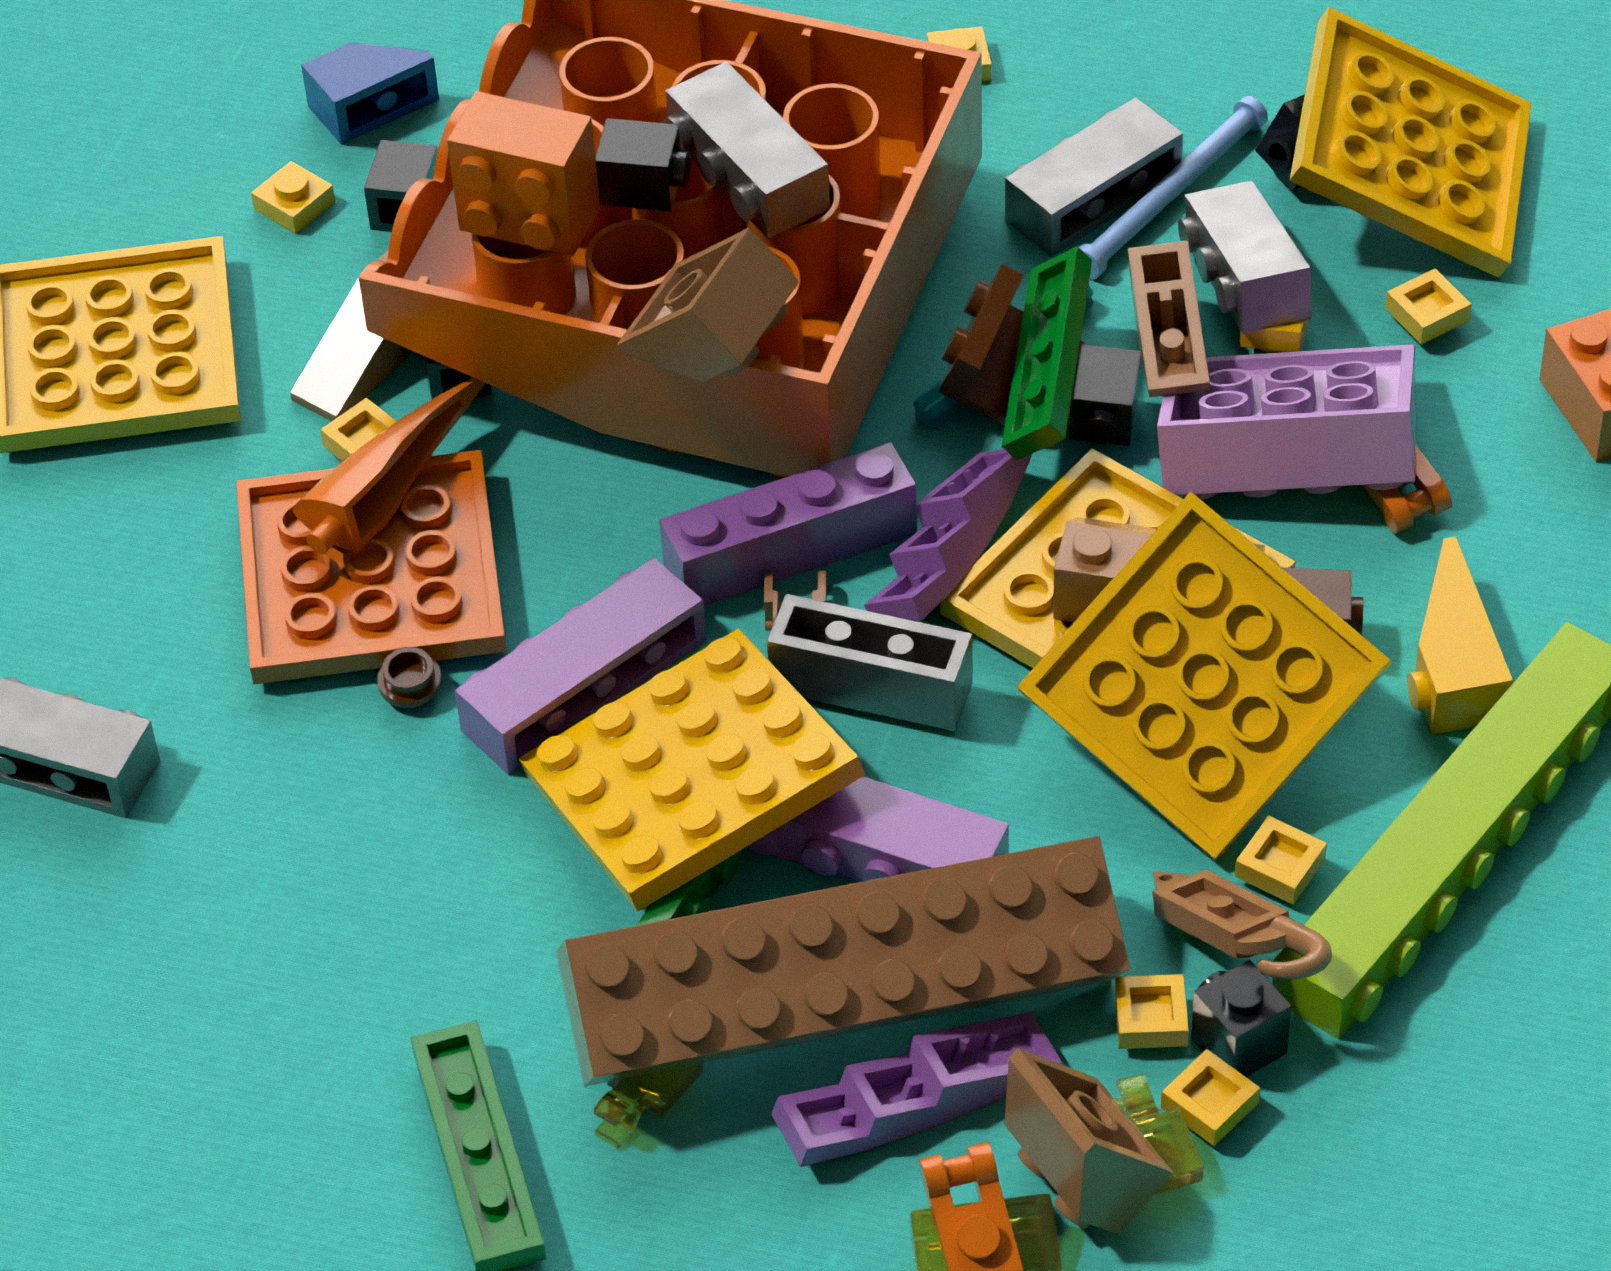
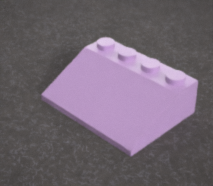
[1157,344,1416,500]

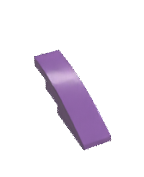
[864,449,1032,621]
[772,1012,1062,1167]

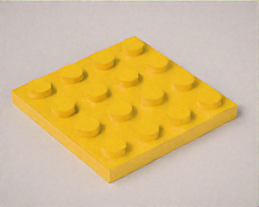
[1289,7,1532,278]
[0,236,241,453]
[940,448,1296,668]
[1017,491,1391,862]
[518,628,865,912]

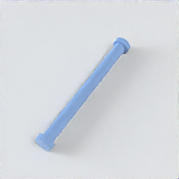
[1079,96,1268,280]

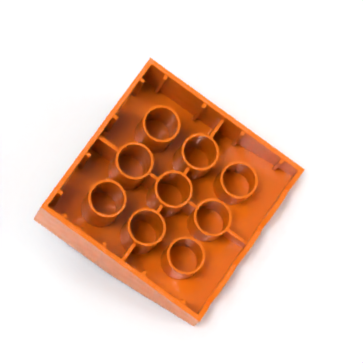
[358,0,982,478]

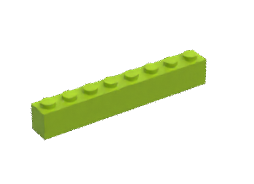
[1272,622,1611,1040]

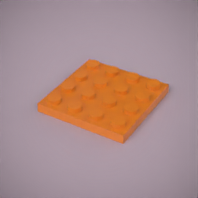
[236,450,507,685]

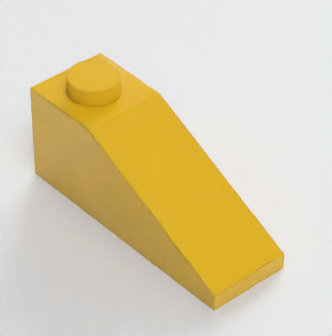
[1407,536,1513,735]

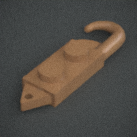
[1152,870,1332,980]

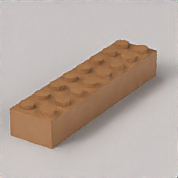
[556,836,1130,1087]

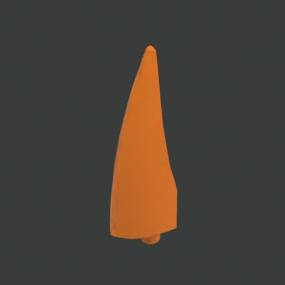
[293,377,486,554]

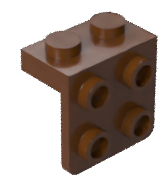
[938,264,1086,425]

